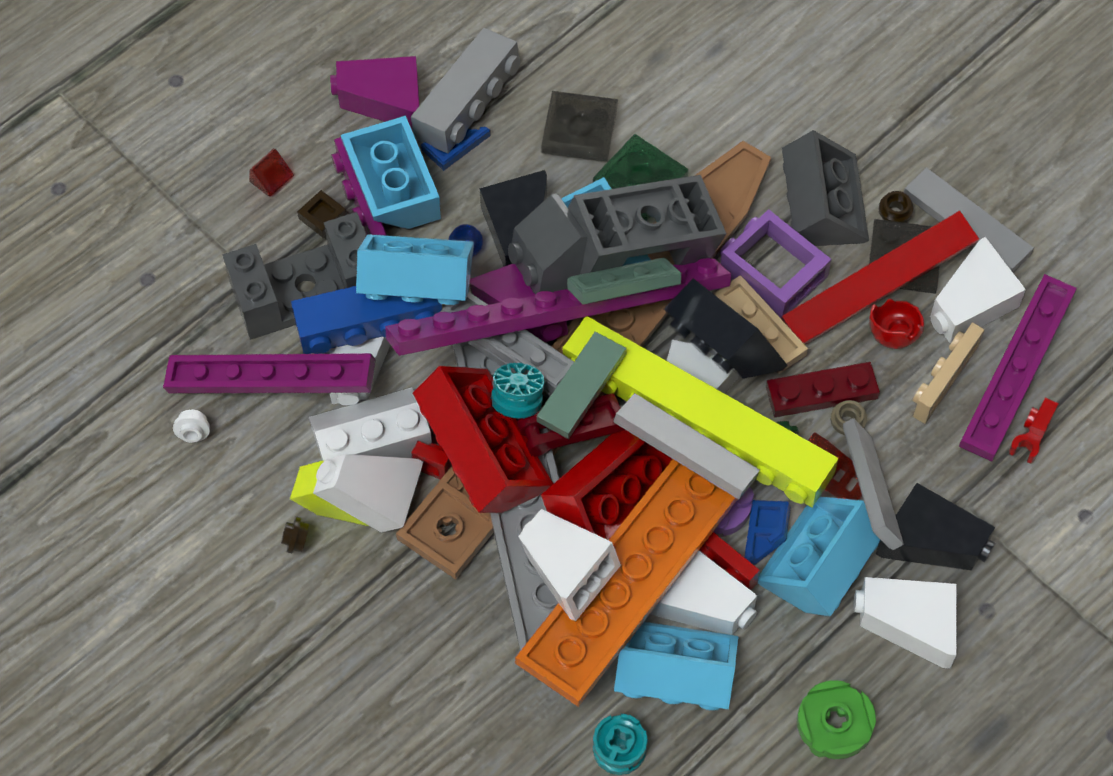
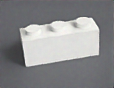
[309,387,432,461]

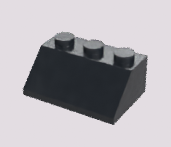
[664,278,788,379]

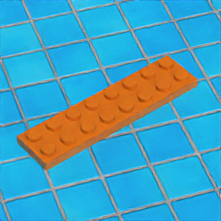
[515,459,738,707]

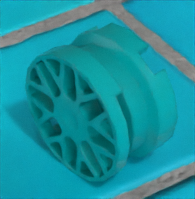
[491,363,545,418]
[593,713,648,775]

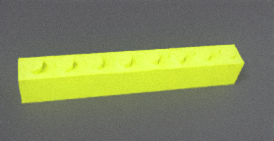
[563,316,838,508]

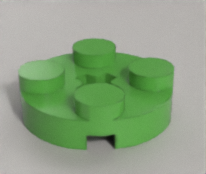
[797,680,876,759]

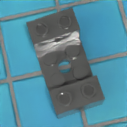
[568,175,727,274]
[222,212,366,340]

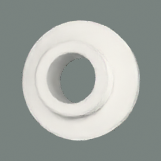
[173,410,210,443]

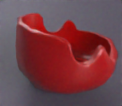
[869,298,924,349]

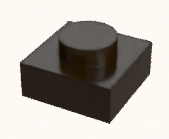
[297,190,347,238]

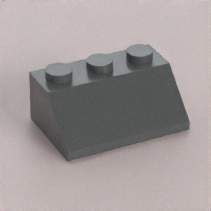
[782,130,869,246]

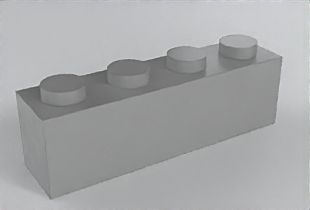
[411,28,521,153]

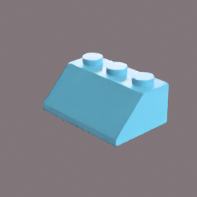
[341,116,441,229]
[356,234,474,305]
[758,497,880,616]
[614,622,738,710]

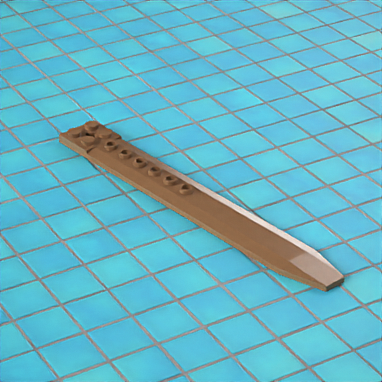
[396,141,771,580]

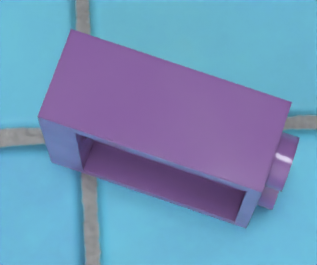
[720,209,831,318]

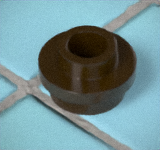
[878,191,913,224]
[281,517,309,554]

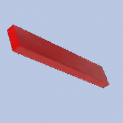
[781,211,979,345]

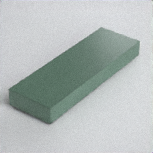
[567,258,681,304]
[537,332,627,439]

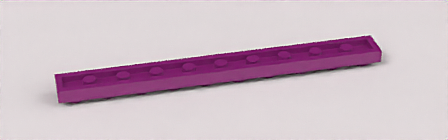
[385,258,731,356]

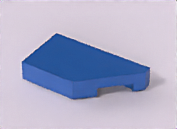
[421,127,490,171]
[744,500,791,565]

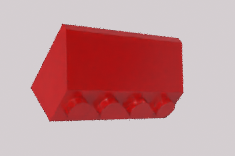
[412,366,553,513]
[541,430,673,540]

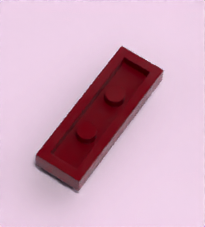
[766,362,880,418]

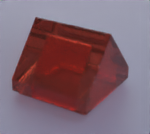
[249,148,294,197]

